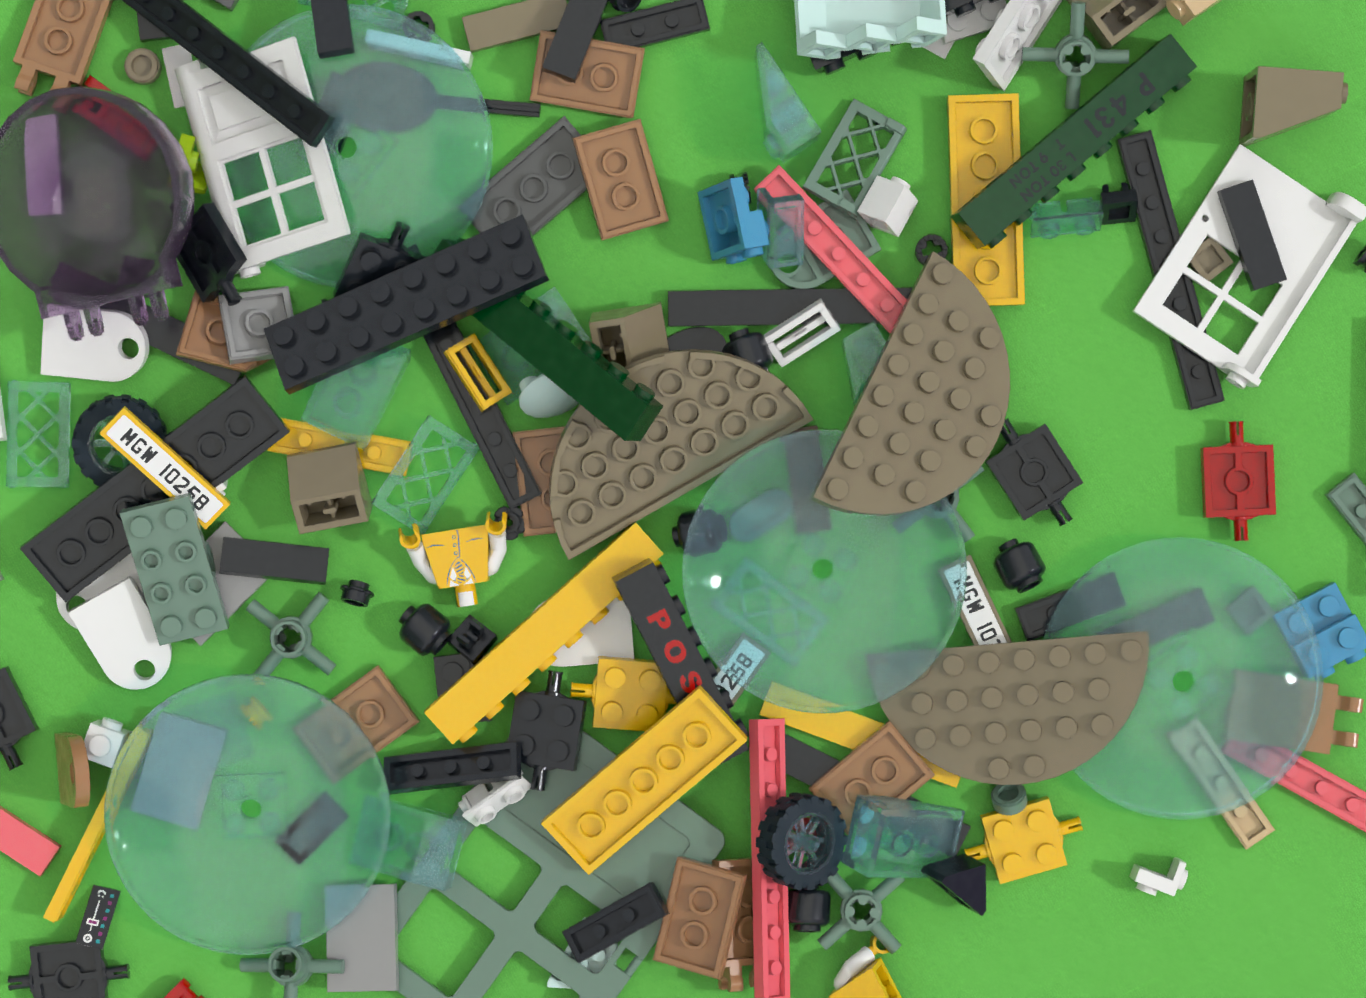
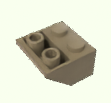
[1067,0,1166,49]
[589,302,670,367]
[287,441,373,534]

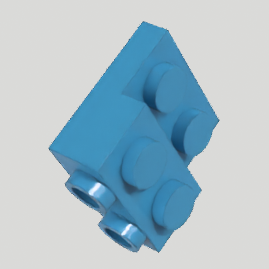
[697,177,770,265]
[1272,582,1366,681]

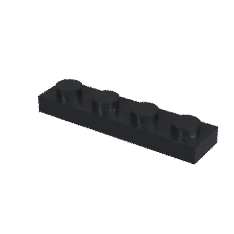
[383,741,521,795]

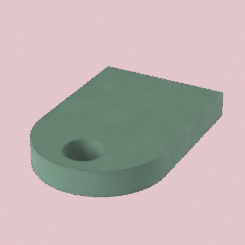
[768,189,882,289]

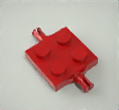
[1200,421,1276,541]

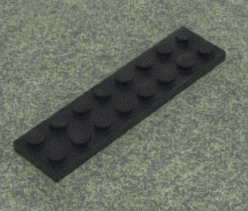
[264,215,550,395]
[20,375,290,603]

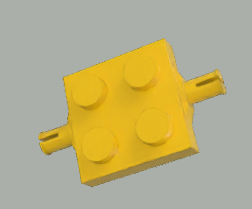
[570,656,676,731]
[964,796,1083,884]

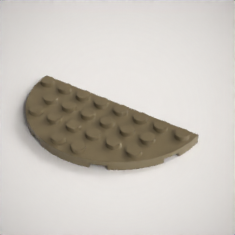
[810,251,1010,516]
[549,349,813,560]
[866,631,1150,785]

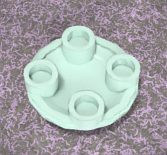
[519,374,578,418]

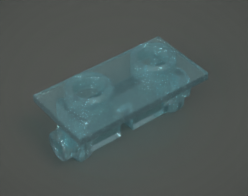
[1029,197,1104,239]

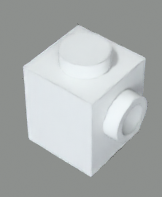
[857,175,918,237]
[84,717,132,768]

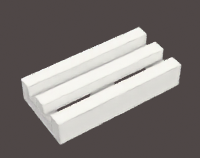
[764,298,841,367]

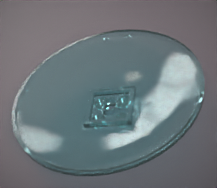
[225,4,493,287]
[682,429,967,713]
[1043,537,1324,820]
[104,674,391,955]

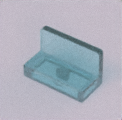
[757,188,804,269]

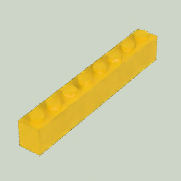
[424,522,664,744]

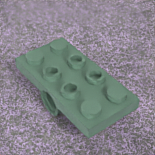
[119,493,230,646]

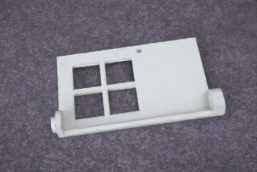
[175,37,351,279]
[1132,144,1366,389]

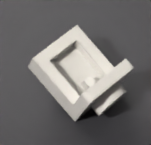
[1129,857,1188,896]

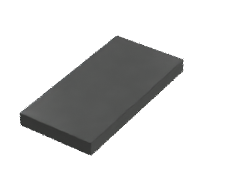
[458,116,587,236]

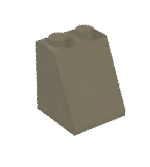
[1239,66,1348,147]

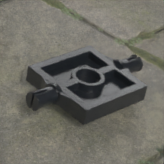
[170,200,247,306]
[333,221,426,298]
[985,418,1083,526]
[0,666,39,771]
[508,670,587,791]
[8,940,130,998]

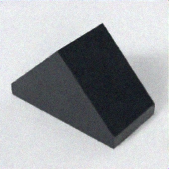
[921,854,986,916]

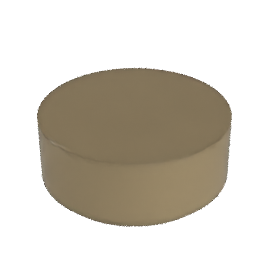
[124,48,162,85]

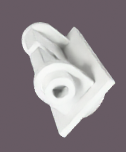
[458,770,531,827]

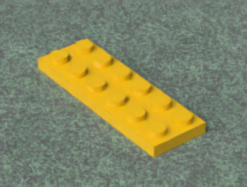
[947,93,1025,306]
[541,685,748,875]

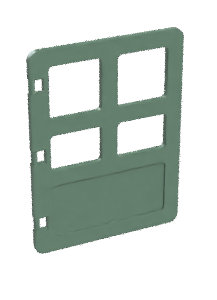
[397,731,725,998]

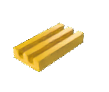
[444,333,512,412]

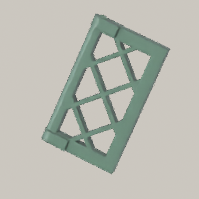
[802,99,907,218]

